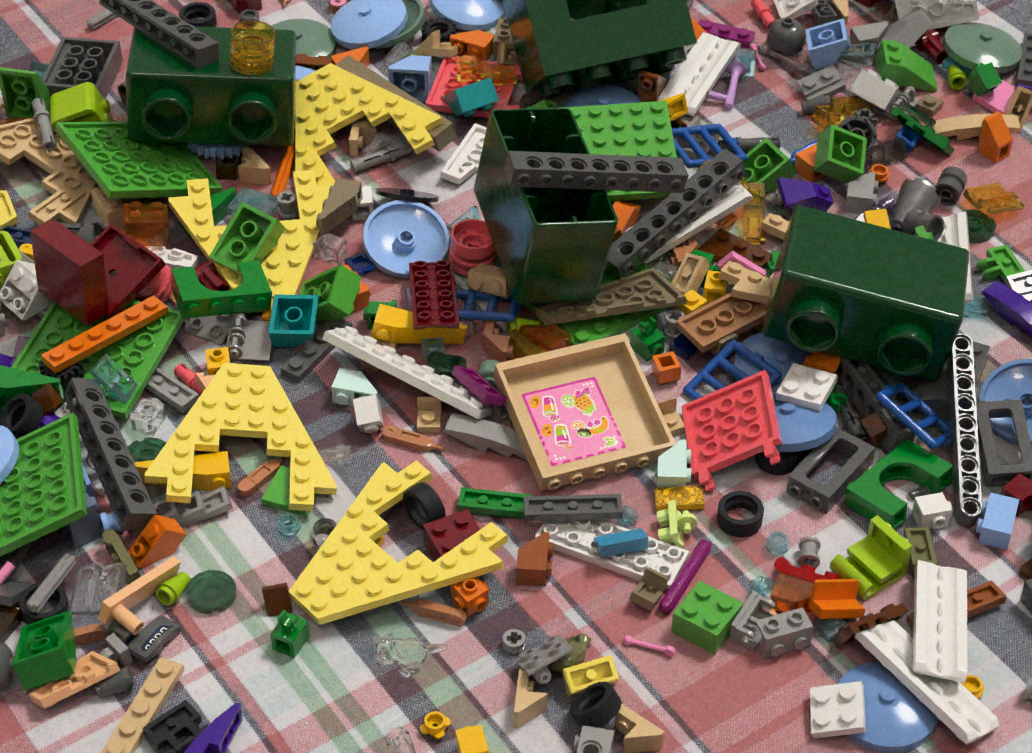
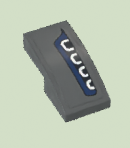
[127,615,181,662]

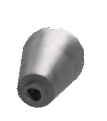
[890,177,941,232]

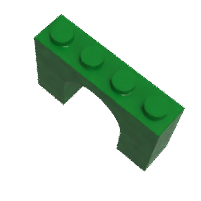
[171,260,272,319]
[845,439,953,530]

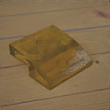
[963,182,1024,215]

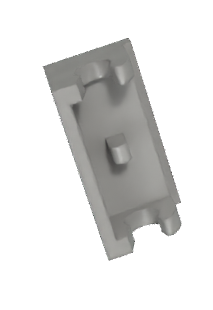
[729,591,777,652]

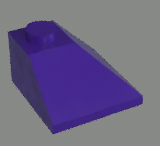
[777,177,834,212]

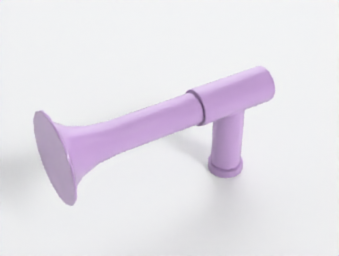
[707,61,747,110]

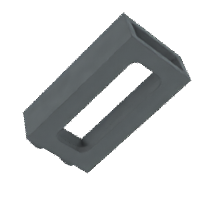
[976,399,1032,487]
[786,427,875,514]

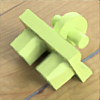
[657,500,697,548]

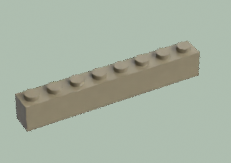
[335,55,457,152]

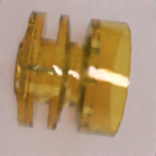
[230,20,276,75]

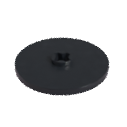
[375,188,439,202]

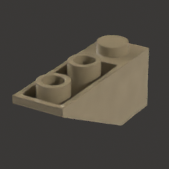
[316,178,363,236]

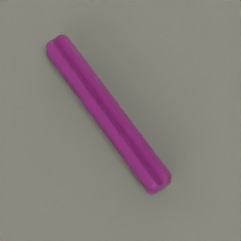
[659,539,712,614]

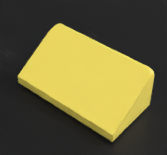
[562,655,620,697]

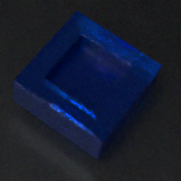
[344,251,375,276]
[669,333,698,360]

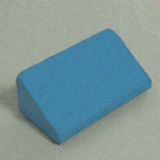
[594,528,649,558]

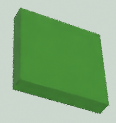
[261,465,319,517]

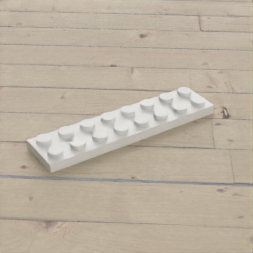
[322,326,493,419]

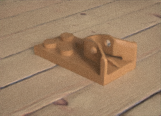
[675,293,768,353]

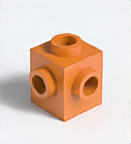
[450,577,490,617]

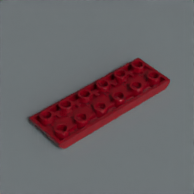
[409,260,460,330]

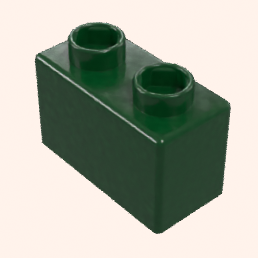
[126,27,296,147]
[474,108,618,307]
[763,205,970,381]

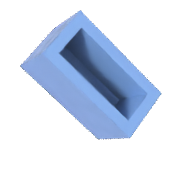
[976,492,1019,550]

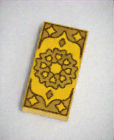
[654,486,705,511]

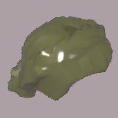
[547,633,592,673]

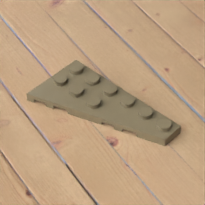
[535,268,686,325]

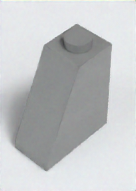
[876,9,932,51]

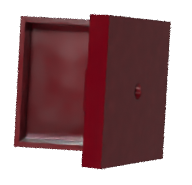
[30,219,166,326]

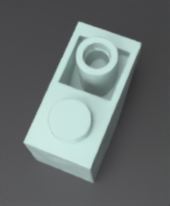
[331,368,378,407]
[657,440,691,488]

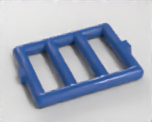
[672,124,748,168]
[456,289,521,322]
[683,340,782,400]
[876,383,951,450]

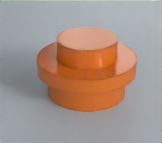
[868,164,889,183]

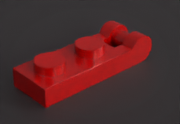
[774,557,840,584]

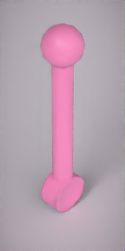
[750,43,766,71]
[623,636,676,656]

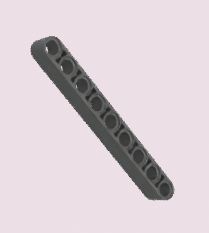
[947,334,982,528]

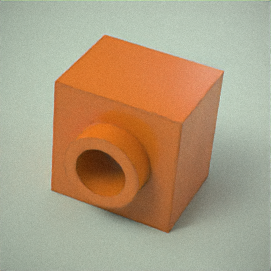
[651,351,681,384]

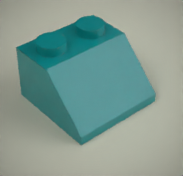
[443,77,499,117]
[268,294,319,347]

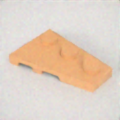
[29,651,120,708]

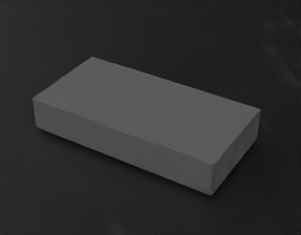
[0,580,32,607]

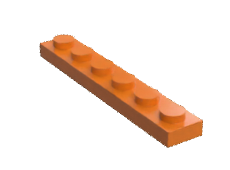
[41,295,168,374]

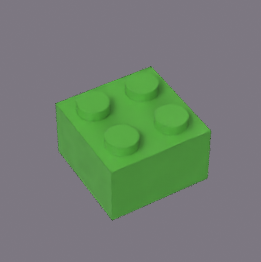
[814,124,867,184]
[671,580,743,655]

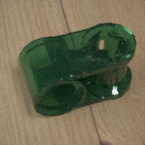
[426,351,467,385]

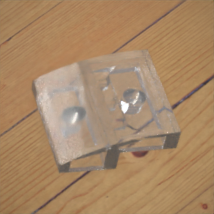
[69,562,127,615]

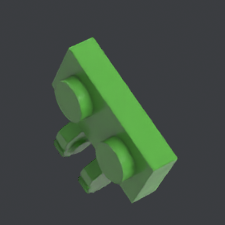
[976,245,1026,283]

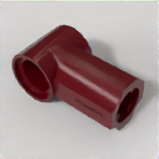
[915,30,949,65]
[194,260,230,291]

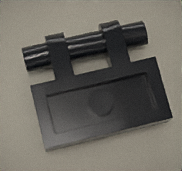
[142,700,208,753]

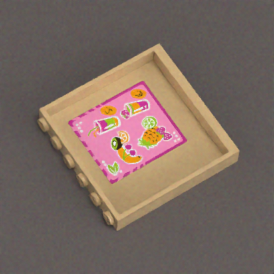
[493,333,676,491]

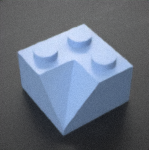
[805,18,851,70]
[388,55,432,103]

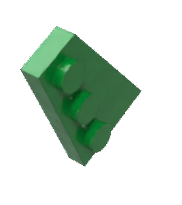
[891,106,954,156]

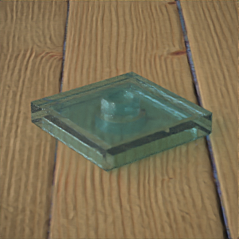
[226,187,280,216]

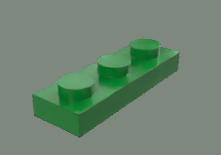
[457,487,533,519]

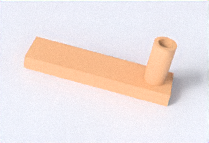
[98,556,181,635]

